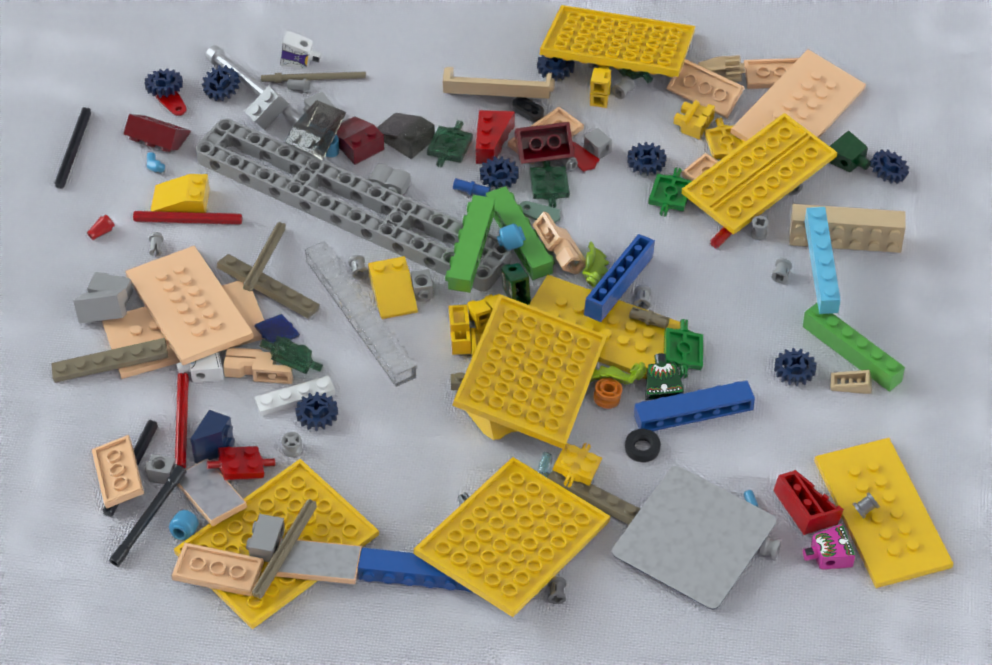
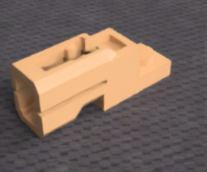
[532,212,586,274]
[224,347,293,384]

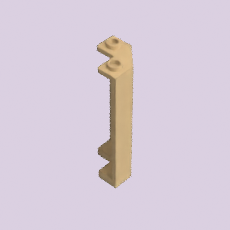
[443,67,555,99]

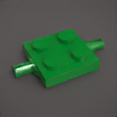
[648,167,692,217]
[664,319,703,379]

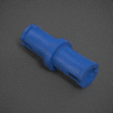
[453,178,491,197]

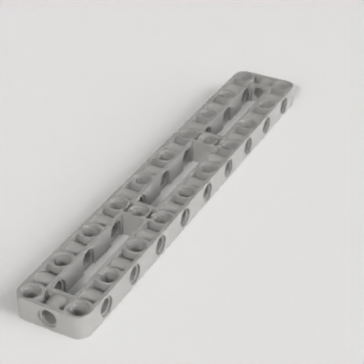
[196,119,511,291]

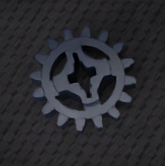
[537,55,575,81]
[202,65,241,101]
[144,68,183,98]
[627,142,667,176]
[870,149,909,184]
[480,156,519,190]
[774,348,817,386]
[295,392,338,431]

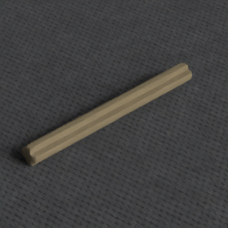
[243,222,286,292]
[252,499,317,599]

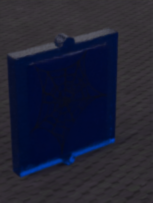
[254,314,300,347]

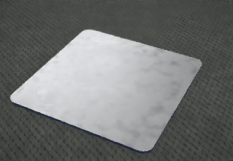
[612,466,776,609]

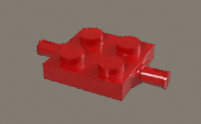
[207,446,275,480]

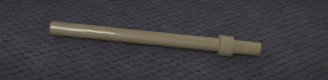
[261,71,366,83]

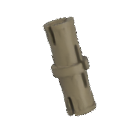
[629,306,670,329]

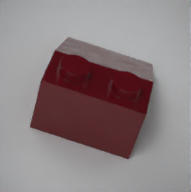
[329,116,385,165]

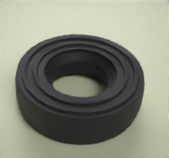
[625,429,661,462]

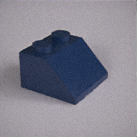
[190,410,235,464]

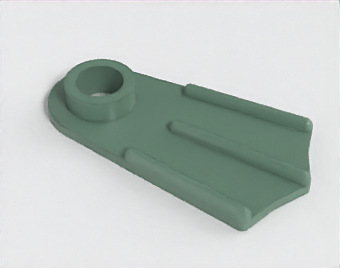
[520,201,560,223]

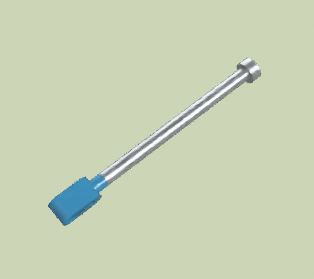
[206,45,339,158]

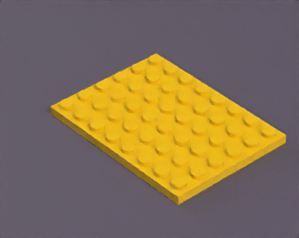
[539,5,696,77]
[452,294,607,449]
[413,457,611,617]
[174,459,379,630]

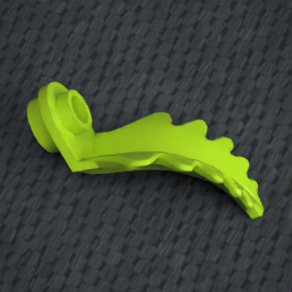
[582,241,609,288]
[590,362,647,385]

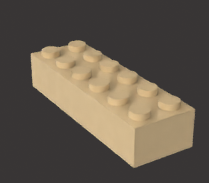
[789,204,906,253]

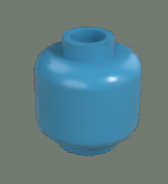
[497,224,526,251]
[169,510,199,540]

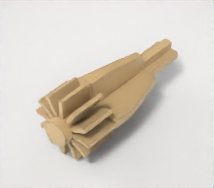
[698,55,745,82]

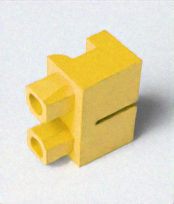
[590,66,611,108]
[673,99,715,140]
[467,294,499,331]

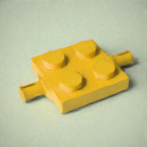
[704,117,746,160]
[553,443,602,487]

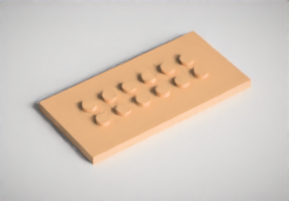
[730,49,866,141]
[125,245,254,365]
[102,281,270,379]

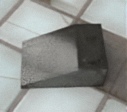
[285,100,346,160]
[377,113,435,159]

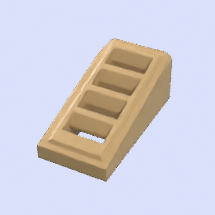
[830,370,872,394]

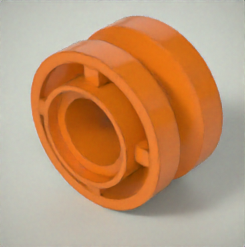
[593,378,622,409]

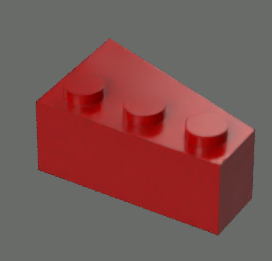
[476,110,515,164]
[773,470,844,535]

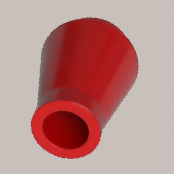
[87,214,115,241]

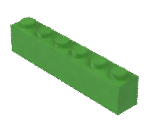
[486,186,555,281]
[445,195,495,293]
[803,303,905,392]

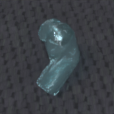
[537,452,552,477]

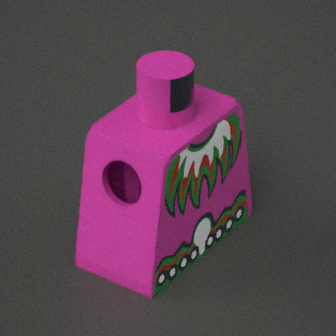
[803,524,855,570]

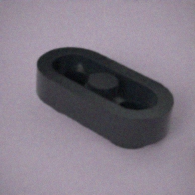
[512,97,544,122]

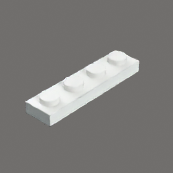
[255,375,335,416]

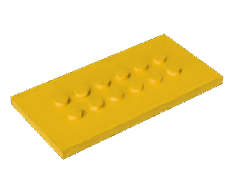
[682,113,837,235]
[529,275,680,379]
[814,437,953,588]

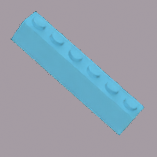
[804,207,841,314]

